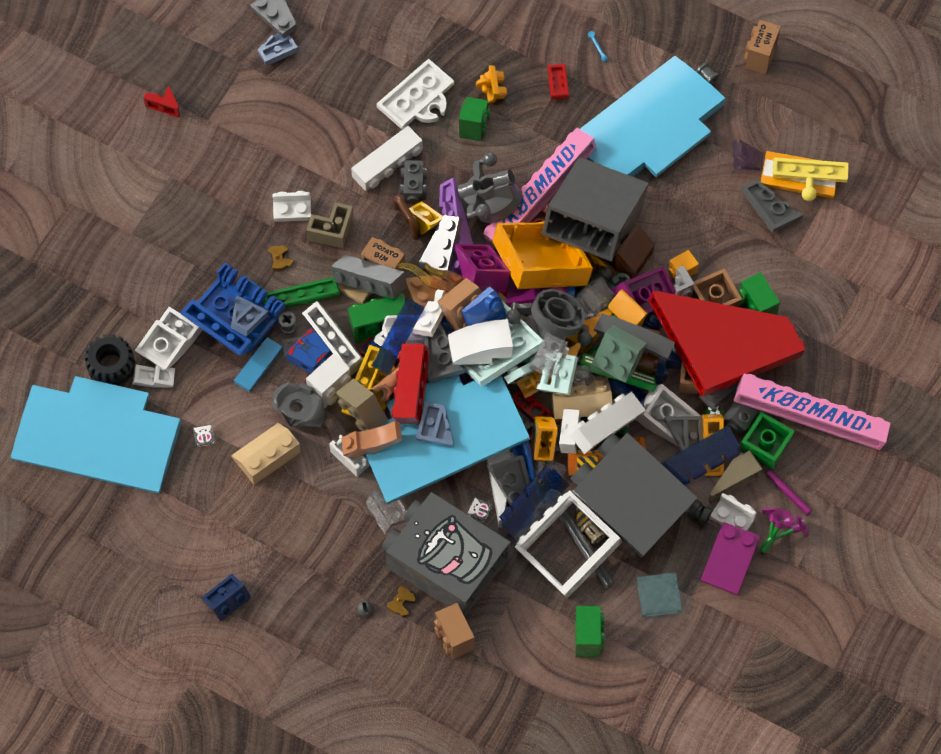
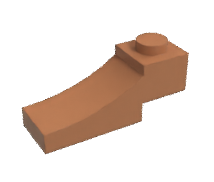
[341,421,402,459]

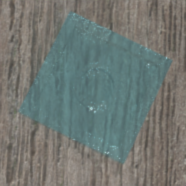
[636,573,682,617]

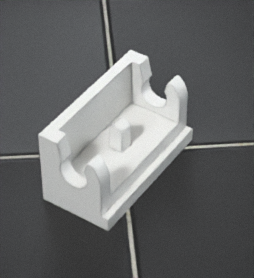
[329,434,370,477]

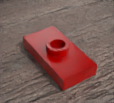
[547,64,569,100]

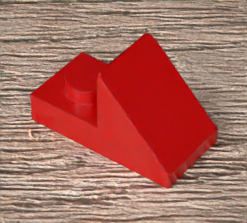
[143,86,180,118]

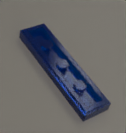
[371,298,424,375]

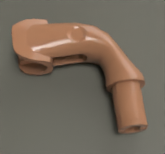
[370,361,400,403]

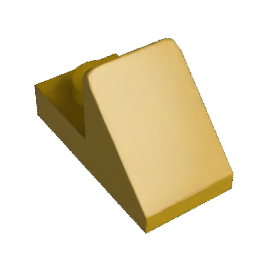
[409,201,443,235]

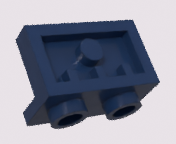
[201,574,251,621]

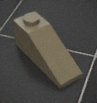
[709,450,762,503]

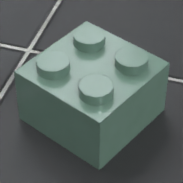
[592,325,647,382]

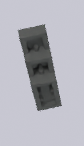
[594,313,675,361]

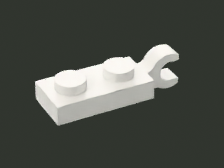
[413,289,445,337]

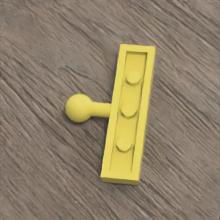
[772,157,848,201]

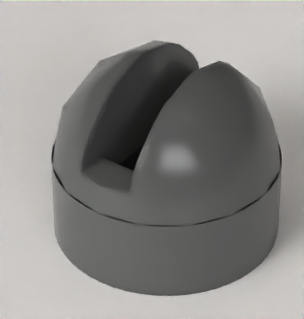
[357,600,373,617]

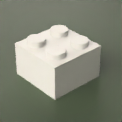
[306,354,351,409]

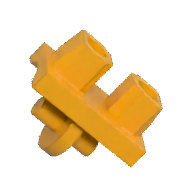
[476,65,507,103]
[516,366,553,398]

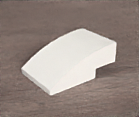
[135,307,202,371]
[448,319,513,365]

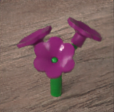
[759,508,809,554]

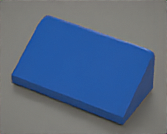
[512,440,536,480]

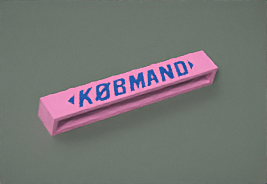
[483,128,596,250]
[734,373,890,450]

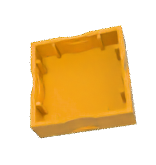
[492,221,593,289]

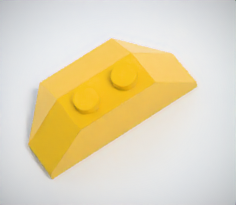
[341,345,395,416]

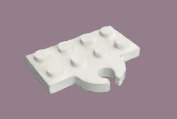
[377,59,454,130]

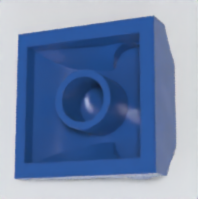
[462,287,506,326]

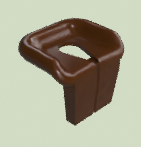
[393,195,434,240]

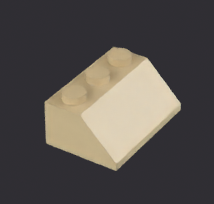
[231,423,301,485]

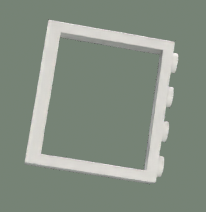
[515,490,622,599]

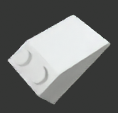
[635,384,701,446]

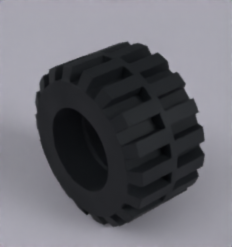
[84,334,135,386]

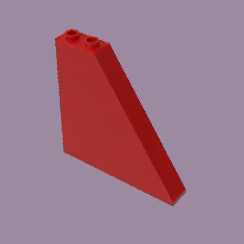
[648,291,806,397]

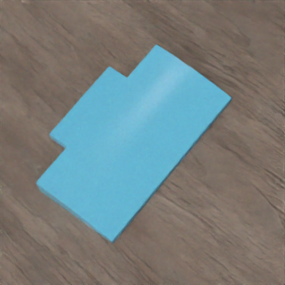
[580,56,725,177]
[366,375,530,504]
[11,376,182,494]

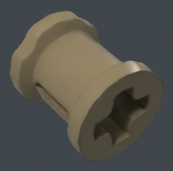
[580,520,606,545]

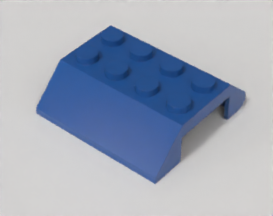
[180,263,286,356]

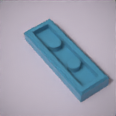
[234,337,283,393]

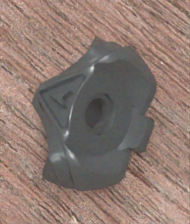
[272,382,327,428]

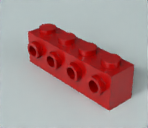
[391,344,430,424]

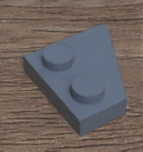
[258,33,299,66]
[231,295,268,336]
[416,402,454,447]

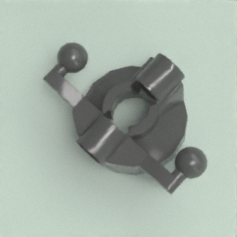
[458,152,523,223]
[506,289,593,353]

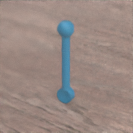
[588,31,608,62]

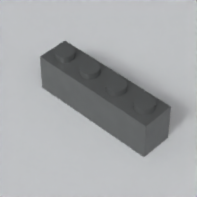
[331,254,407,299]

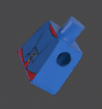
[287,328,331,374]

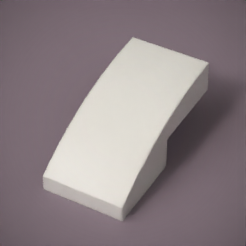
[132,364,175,388]

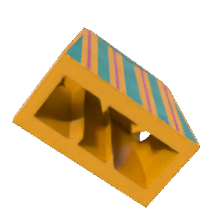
[531,416,558,461]

